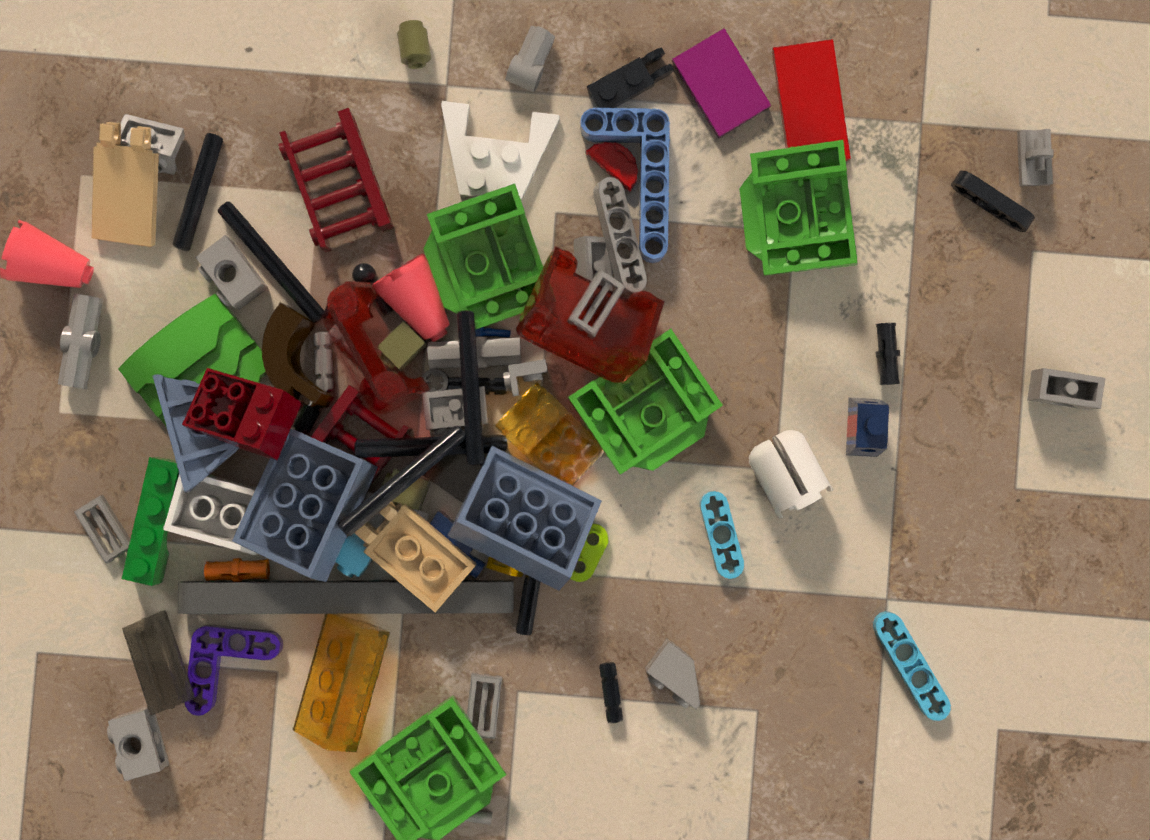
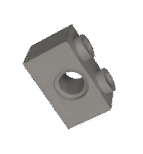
[196,235,268,310]
[1027,368,1105,410]
[107,706,169,782]

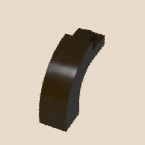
[262,302,334,408]

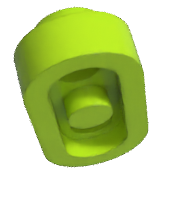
[570,523,608,582]

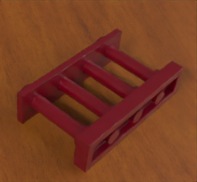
[278,108,394,252]
[311,385,412,490]

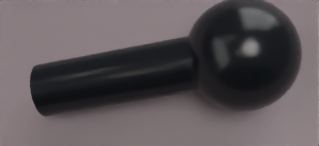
[352,263,394,316]

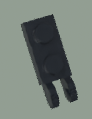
[587,47,675,108]

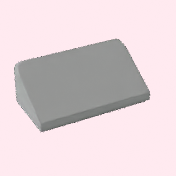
[574,236,613,299]

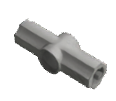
[58,294,103,389]
[427,337,521,369]

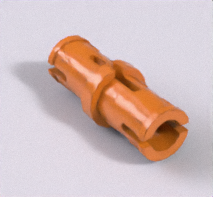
[204,558,270,582]

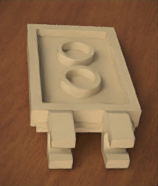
[91,122,159,247]
[355,502,477,612]

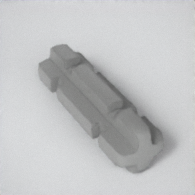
[314,332,334,392]

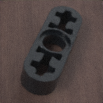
[951,170,1035,232]

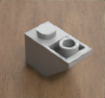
[645,639,700,710]

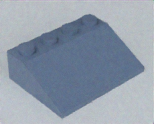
[232,429,378,582]
[448,446,602,591]

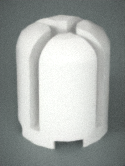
[749,430,833,519]

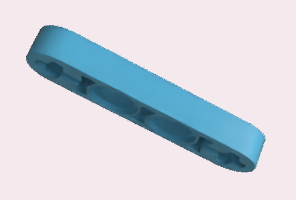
[873,611,951,721]

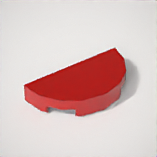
[585,142,638,193]

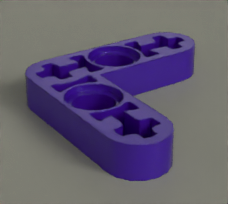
[185,625,283,716]

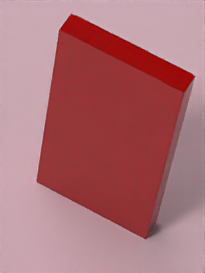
[772,39,851,161]

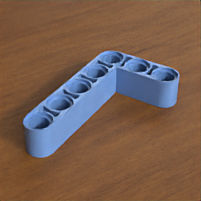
[580,108,670,263]

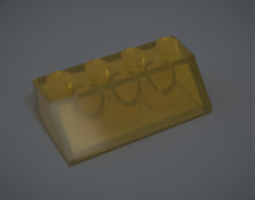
[293,614,390,752]

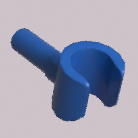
[475,327,511,338]

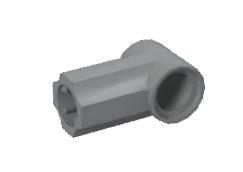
[505,26,555,92]

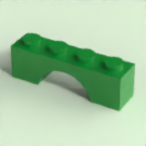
[121,457,179,586]

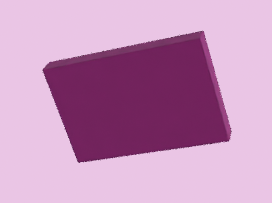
[672,28,771,139]

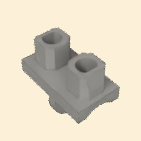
[1017,129,1054,186]

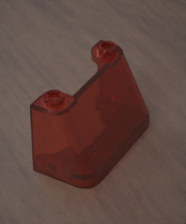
[516,246,665,383]
[323,281,430,414]

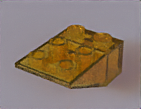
[495,382,605,486]

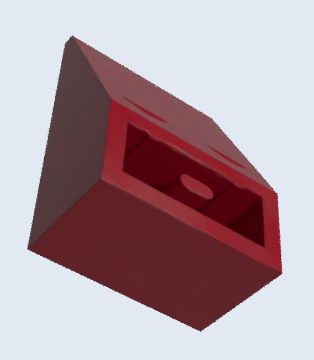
[182,368,301,460]

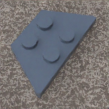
[153,374,239,493]

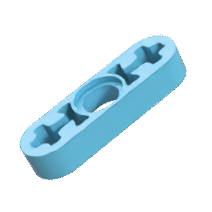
[699,491,744,579]

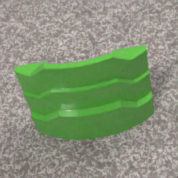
[739,140,858,276]
[423,183,556,330]
[118,294,266,428]
[568,329,723,475]
[349,696,506,840]

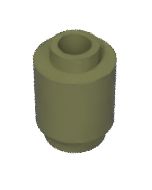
[397,20,431,69]

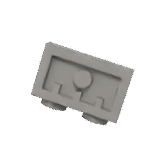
[120,114,185,175]
[503,359,548,396]
[422,386,489,436]

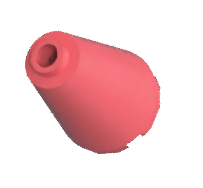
[0,220,94,288]
[372,253,450,342]

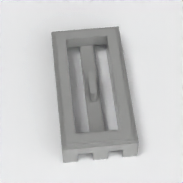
[566,269,626,339]
[74,495,130,564]
[467,673,502,739]

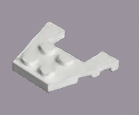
[441,101,560,201]

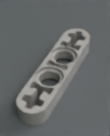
[593,177,647,295]

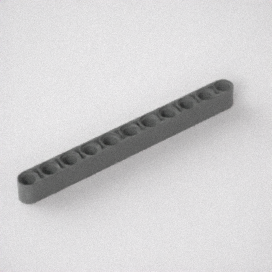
[178,580,514,614]

